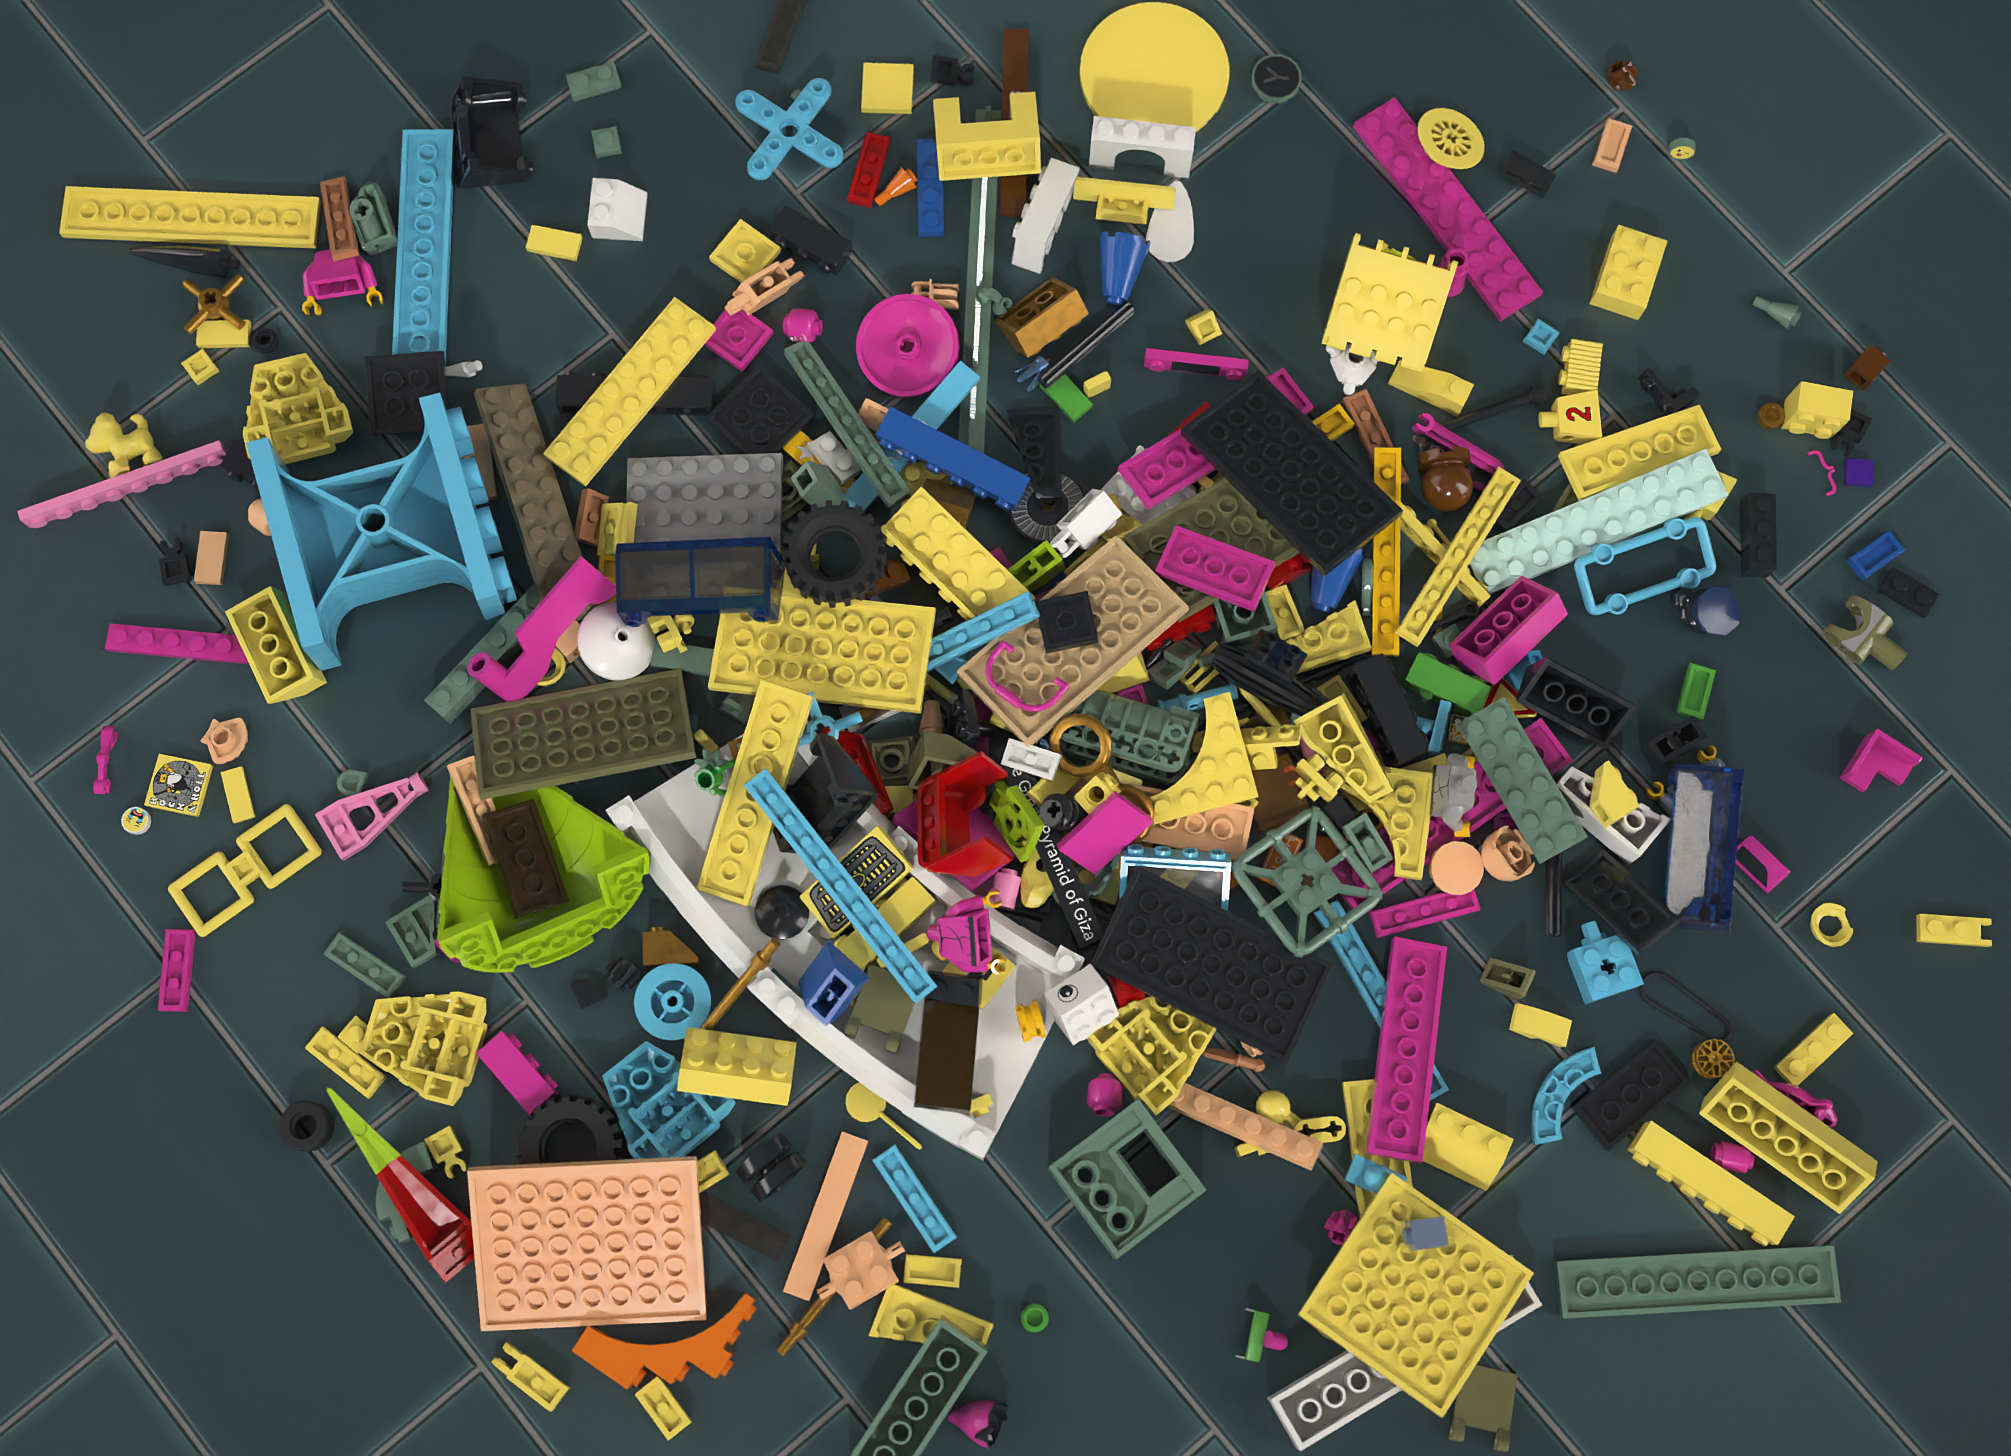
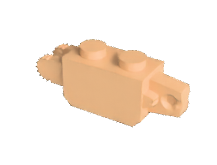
[725,258,804,316]

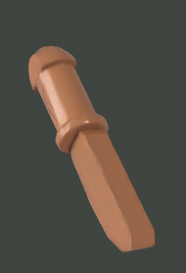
[1203,1048,1265,1072]

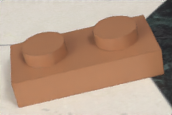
[574,488,609,547]

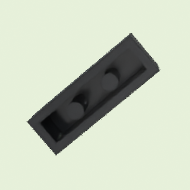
[770,205,853,276]
[1740,492,1777,578]

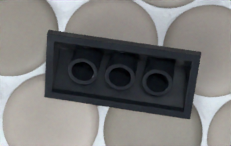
[1516,656,1636,749]

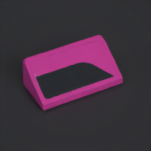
[1728,835,1790,894]

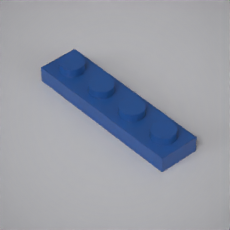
[917,139,944,237]

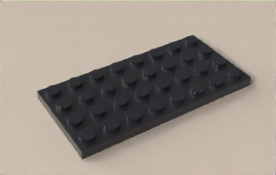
[1180,370,1403,577]
[1088,866,1333,1064]

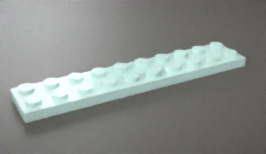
[1469,449,1728,596]

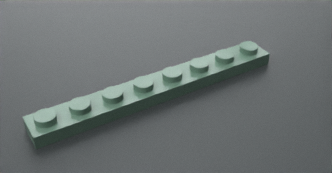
[784,341,911,508]

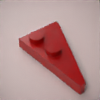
[819,728,894,815]

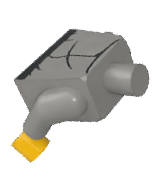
[1429,754,1477,837]

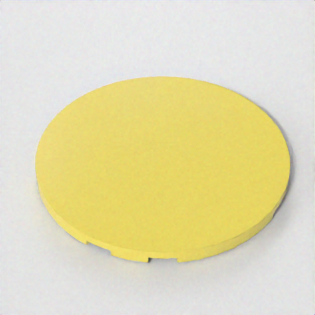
[1080,2,1229,132]

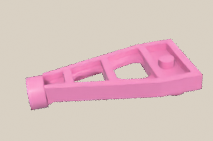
[315,772,429,861]

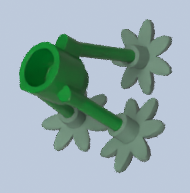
[694,743,741,798]

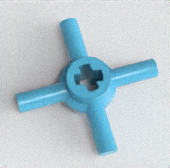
[799,692,863,747]

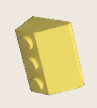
[1423,1103,1514,1191]

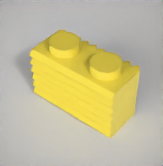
[1558,339,1603,395]

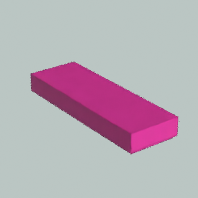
[158,929,196,1012]

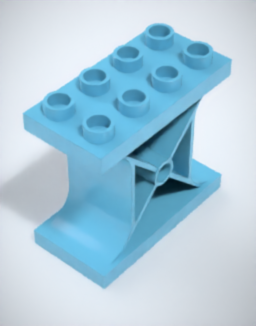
[246,393,517,671]

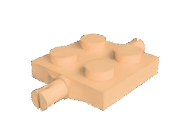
[817,1231,905,1310]

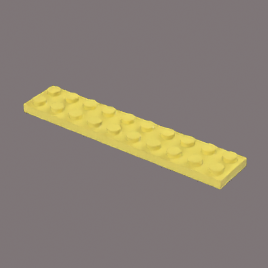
[59,186,322,249]

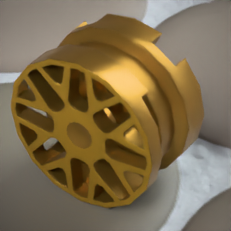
[1690,1039,1735,1079]

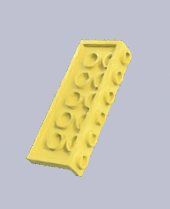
[880,487,1036,621]

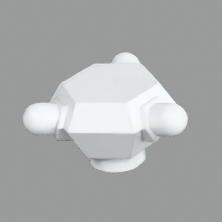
[1326,344,1379,395]

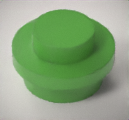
[1021,1304,1049,1332]

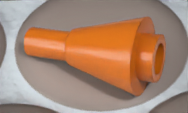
[874,167,918,207]

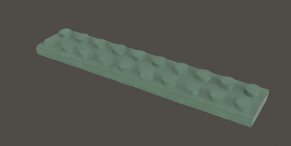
[1555,1245,1841,1319]

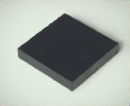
[1035,591,1099,654]

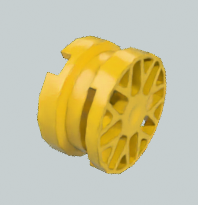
[1015,1000,1046,1043]

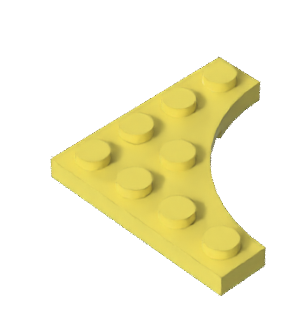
[1149,692,1258,825]
[1325,764,1433,880]

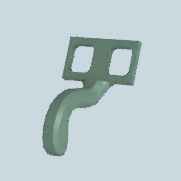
[1360,558,1373,643]

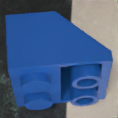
[798,941,870,1026]

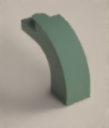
[376,1142,439,1243]

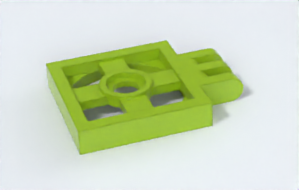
[989,782,1045,862]

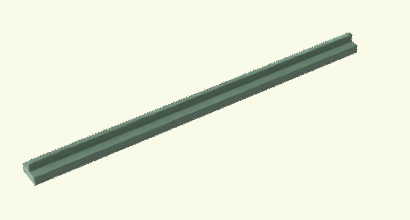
[956,106,1001,491]

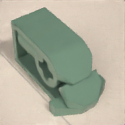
[349,182,398,256]

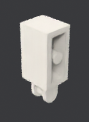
[1050,489,1122,558]

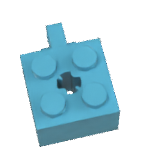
[1567,921,1644,1005]

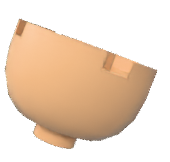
[1481,826,1535,882]

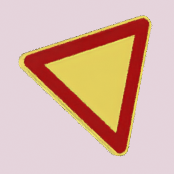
[1481,677,1537,718]

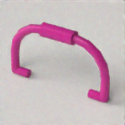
[985,640,1069,712]

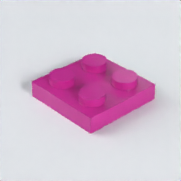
[704,309,774,372]

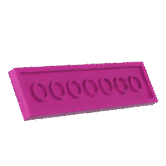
[1118,368,1314,510]
[1366,937,1447,1164]

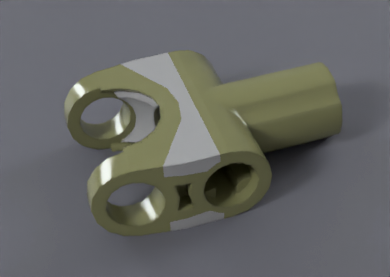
[1823,596,1908,671]

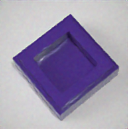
[1844,458,1873,487]

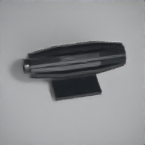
[1210,629,1318,716]

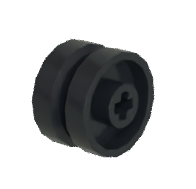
[735,1132,807,1203]

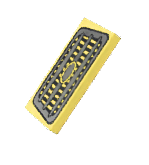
[799,825,915,939]

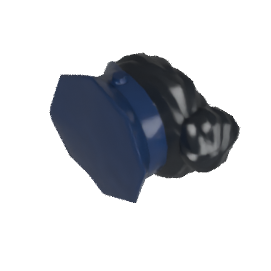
[1671,585,1741,636]

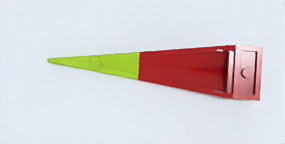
[327,1088,475,1282]

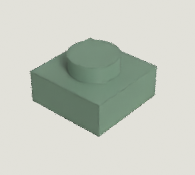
[592,126,622,158]
[1431,623,1461,661]

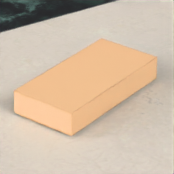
[1592,118,1632,173]
[194,531,229,585]

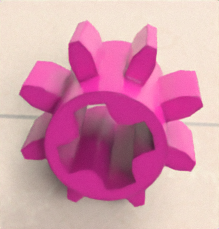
[1324,1210,1358,1245]

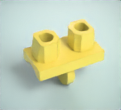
[647,601,695,653]
[1294,754,1344,803]

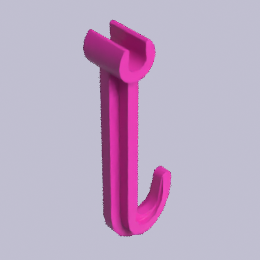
[1412,413,1505,492]

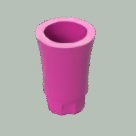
[1438,248,1469,297]

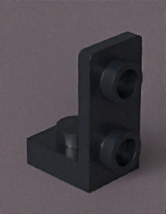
[1639,367,1700,416]

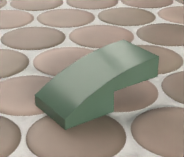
[1147,639,1201,690]

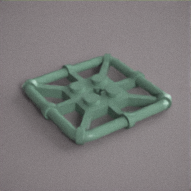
[1231,806,1383,958]

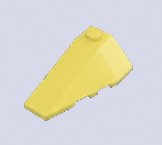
[1294,692,1394,803]

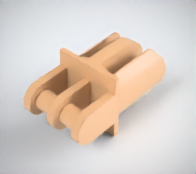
[911,279,959,310]

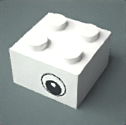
[1044,964,1119,1045]

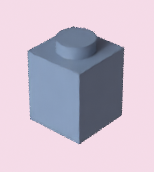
[1402,1217,1449,1251]

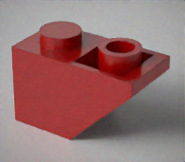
[1267,553,1312,590]

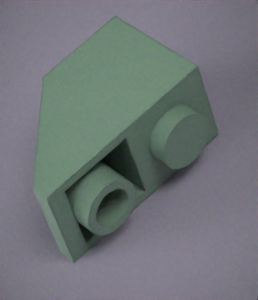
[791,461,850,508]

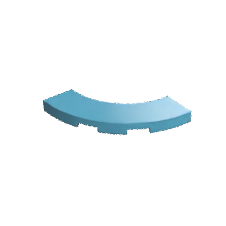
[1531,1047,1601,1145]

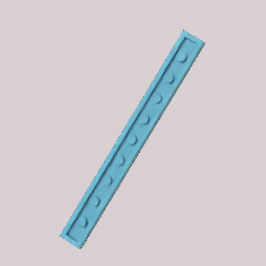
[744,768,937,1004]

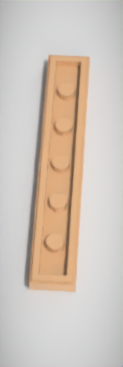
[783,1132,869,1301]

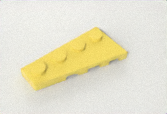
[1285,601,1372,674]
[869,1284,994,1345]

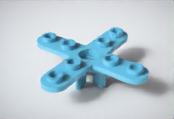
[735,78,844,180]

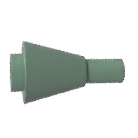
[1753,296,1802,329]

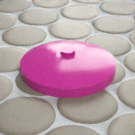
[856,294,959,398]

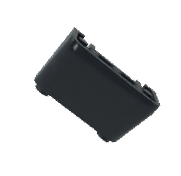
[450,76,533,188]
[773,734,877,853]

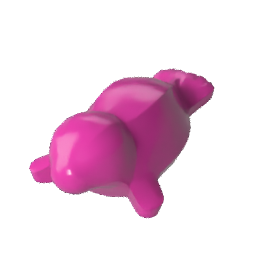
[1752,1070,1837,1128]

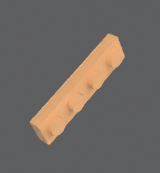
[447,755,497,866]

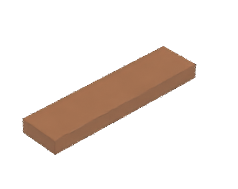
[320,176,359,262]
[1342,389,1409,484]

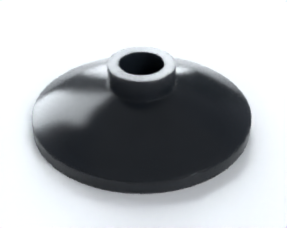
[755,885,809,940]

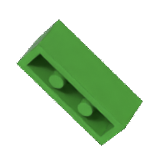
[1402,652,1491,717]

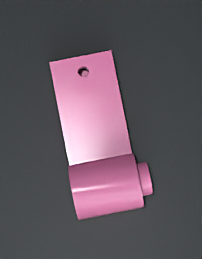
[949,868,1021,911]

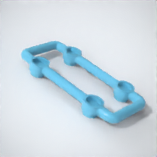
[1574,517,1716,615]

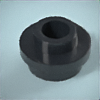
[252,328,279,354]

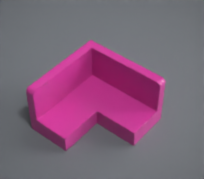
[1839,729,1923,792]

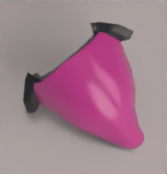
[948,1400,1008,1448]

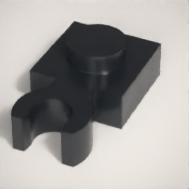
[930,55,975,86]
[1831,409,1872,457]
[159,537,192,586]

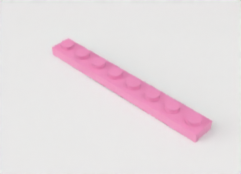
[17,440,228,528]

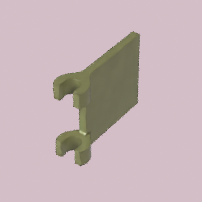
[843,964,915,1055]
[1448,1365,1518,1452]

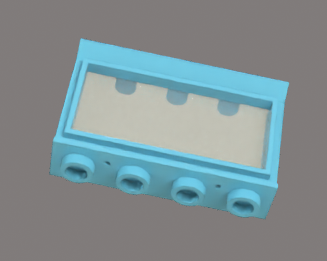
[1119,844,1231,911]

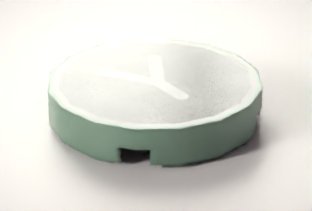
[1251,54,1301,103]

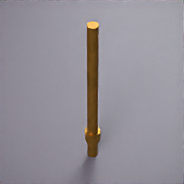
[699,938,781,1030]
[776,1217,892,1357]

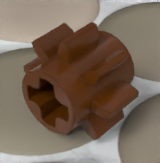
[1606,60,1640,92]

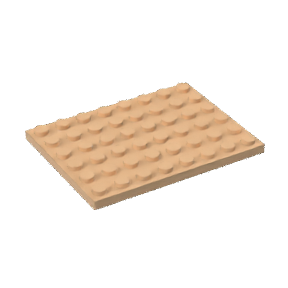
[467,1156,707,1331]

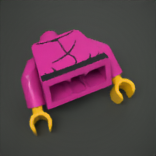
[927,889,1006,975]

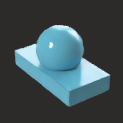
[1344,1154,1407,1194]

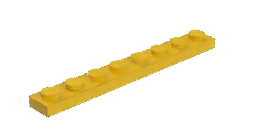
[1372,447,1401,656]

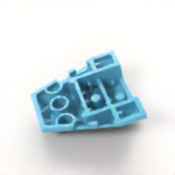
[602,1041,736,1159]

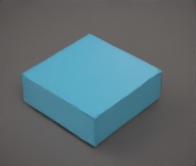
[1523,319,1560,355]

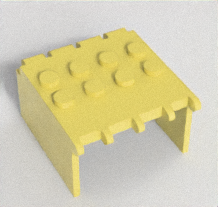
[1322,233,1458,372]

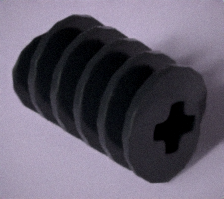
[1039,793,1089,832]

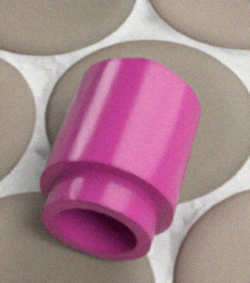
[1710,1141,1754,1174]

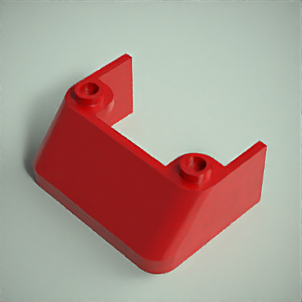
[917,751,1012,877]

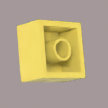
[1781,381,1853,439]

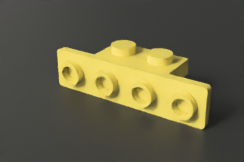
[1073,177,1176,224]
[1192,724,1301,770]

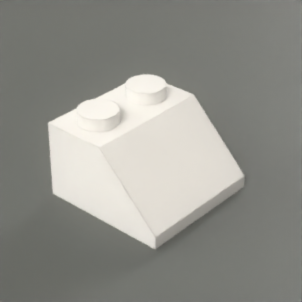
[588,178,648,241]

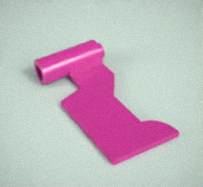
[467,556,620,702]

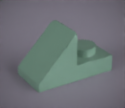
[1342,813,1393,873]

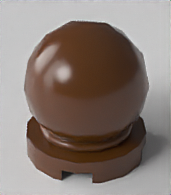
[1418,446,1473,512]

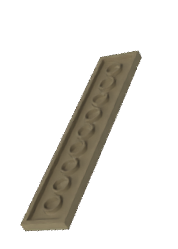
[474,384,598,621]

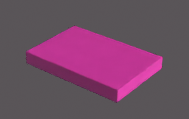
[1057,791,1153,874]

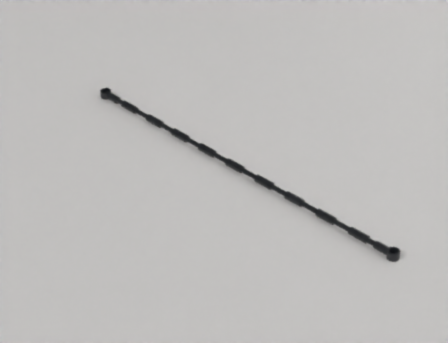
[982,601,1479,821]

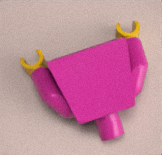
[302,250,384,316]

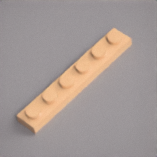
[1167,1083,1323,1171]

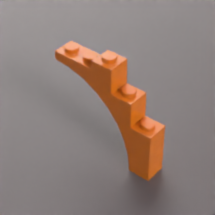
[571,1293,757,1389]

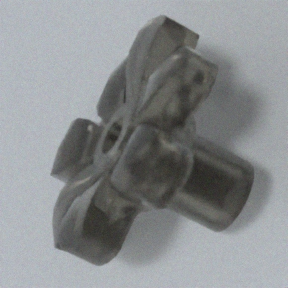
[1412,435,1444,459]

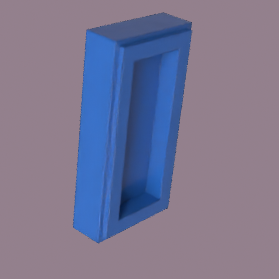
[1846,530,1905,581]

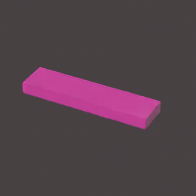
[1369,889,1481,938]

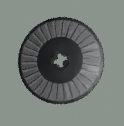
[1009,471,1085,544]

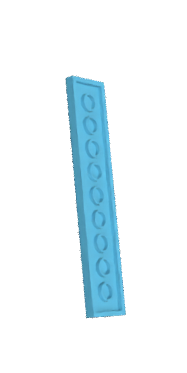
[392,129,455,366]

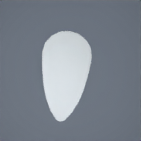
[1146,181,1194,262]

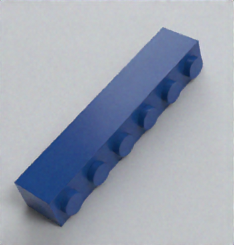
[876,406,1030,511]

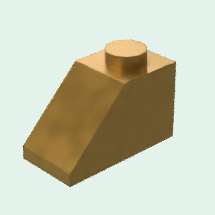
[643,927,701,968]

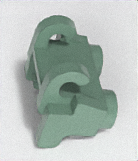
[719,692,756,724]

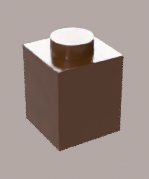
[1844,344,1891,391]

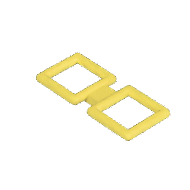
[168,804,322,937]

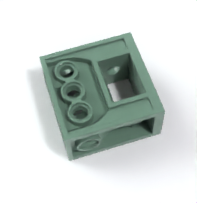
[1048,1099,1206,1259]

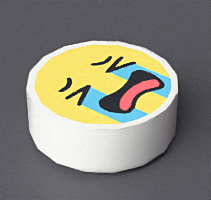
[121,807,151,835]

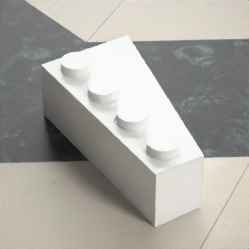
[1012,158,1080,274]
[1556,767,1671,865]

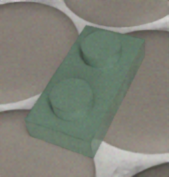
[566,61,622,102]

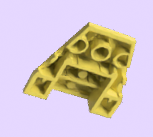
[243,353,354,464]
[359,991,487,1106]
[1087,996,1216,1116]

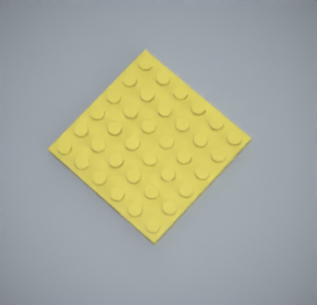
[1297,1173,1534,1417]

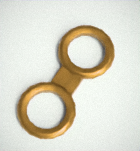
[1049,714,1154,846]

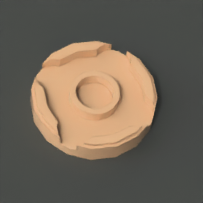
[1429,841,1484,895]

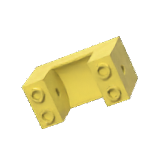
[933,92,1041,181]

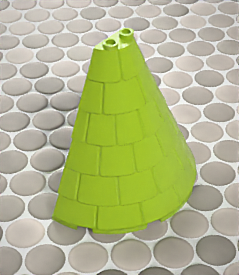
[436,776,650,973]

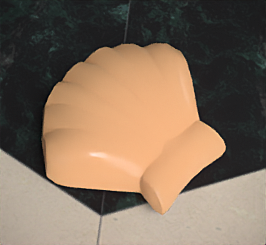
[201,718,248,764]

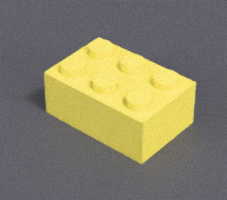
[1589,225,1667,320]

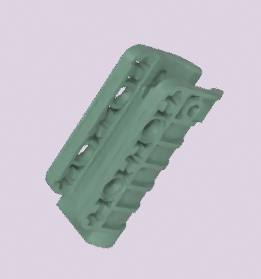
[1060,690,1200,786]

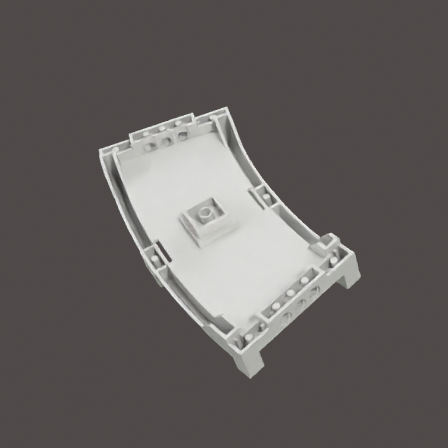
[606,719,1085,1161]

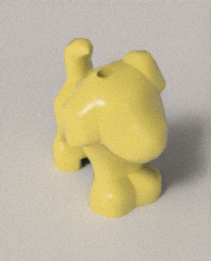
[85,413,163,478]

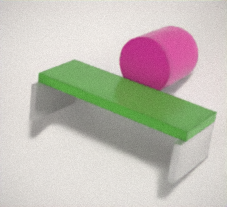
[1236,1308,1288,1362]

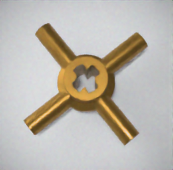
[183,274,246,335]

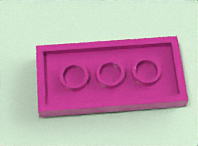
[1155,525,1275,612]

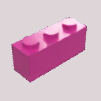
[477,1031,559,1116]

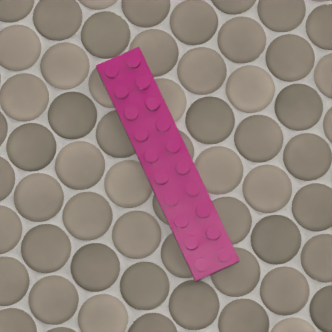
[1353,97,1543,322]
[1331,718,1573,909]

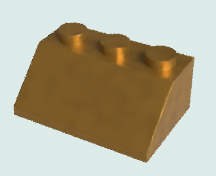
[993,277,1089,358]

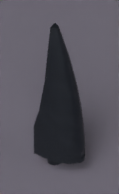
[129,246,240,278]

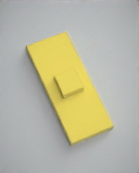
[221,766,255,824]

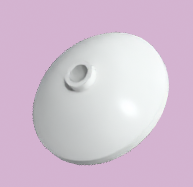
[577,602,656,681]

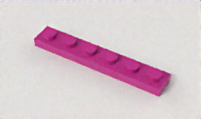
[105,623,250,665]

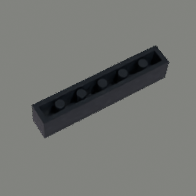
[555,372,715,416]

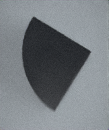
[570,981,607,1009]

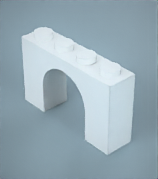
[1089,116,1196,178]

